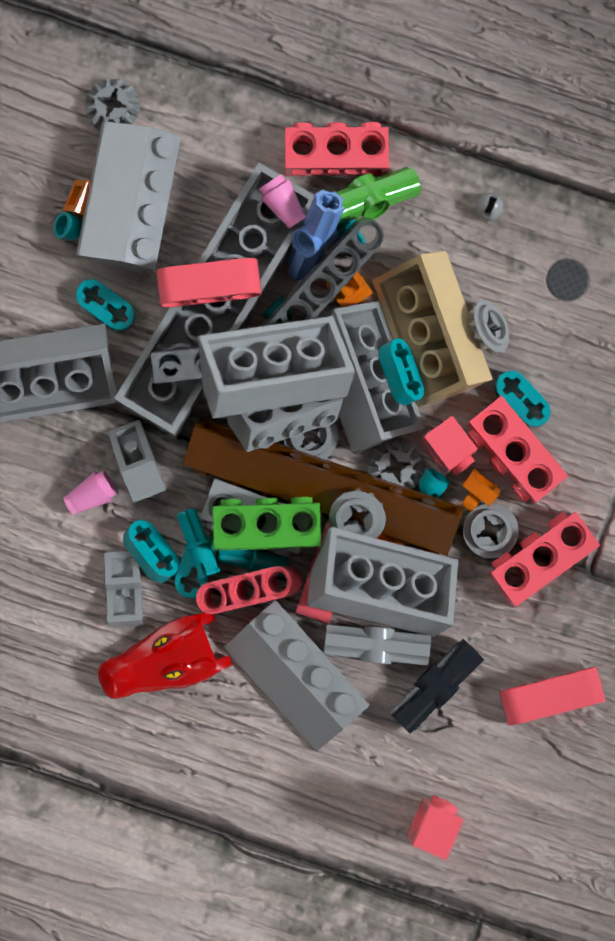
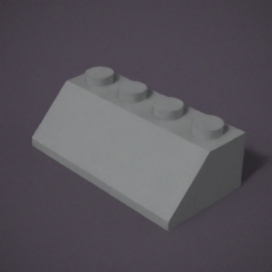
[76,121,181,273]
[317,301,425,453]
[198,316,355,418]
[0,324,118,422]
[307,527,458,637]
[224,600,370,751]

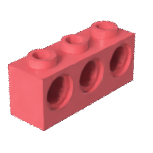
[285,122,389,176]
[466,396,568,505]
[488,511,601,608]
[407,795,464,860]

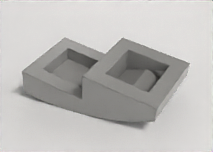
[104,551,143,627]

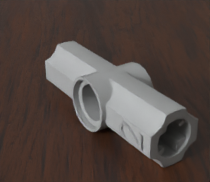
[324,624,431,666]

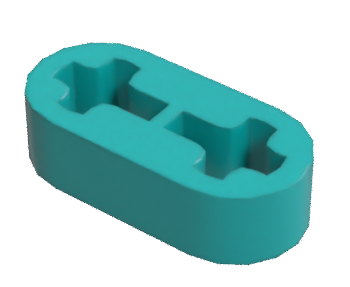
[76,279,136,333]
[378,338,424,405]
[494,370,551,428]
[123,520,179,583]
[175,535,217,599]

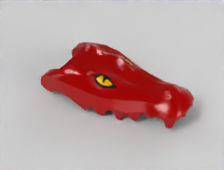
[98,612,233,699]

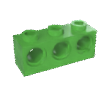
[213,497,321,551]

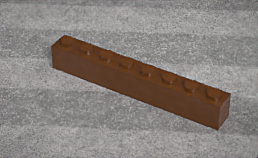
[183,417,463,556]

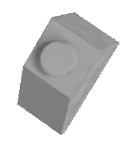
[108,419,166,503]

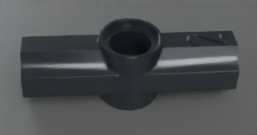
[389,639,484,734]

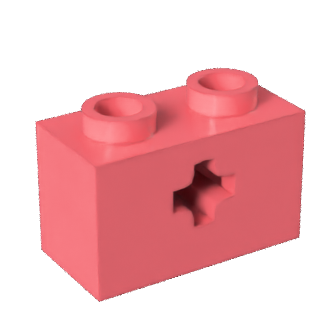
[420,415,478,476]

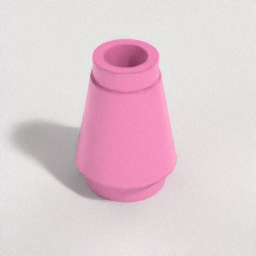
[259,174,306,229]
[63,470,118,515]

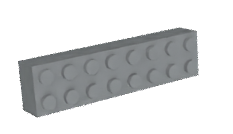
[114,162,315,439]

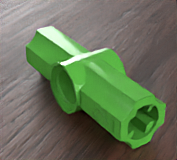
[336,167,421,226]

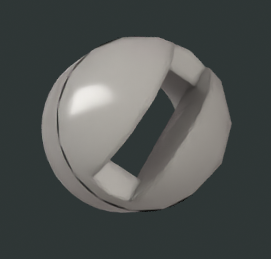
[475,193,504,222]

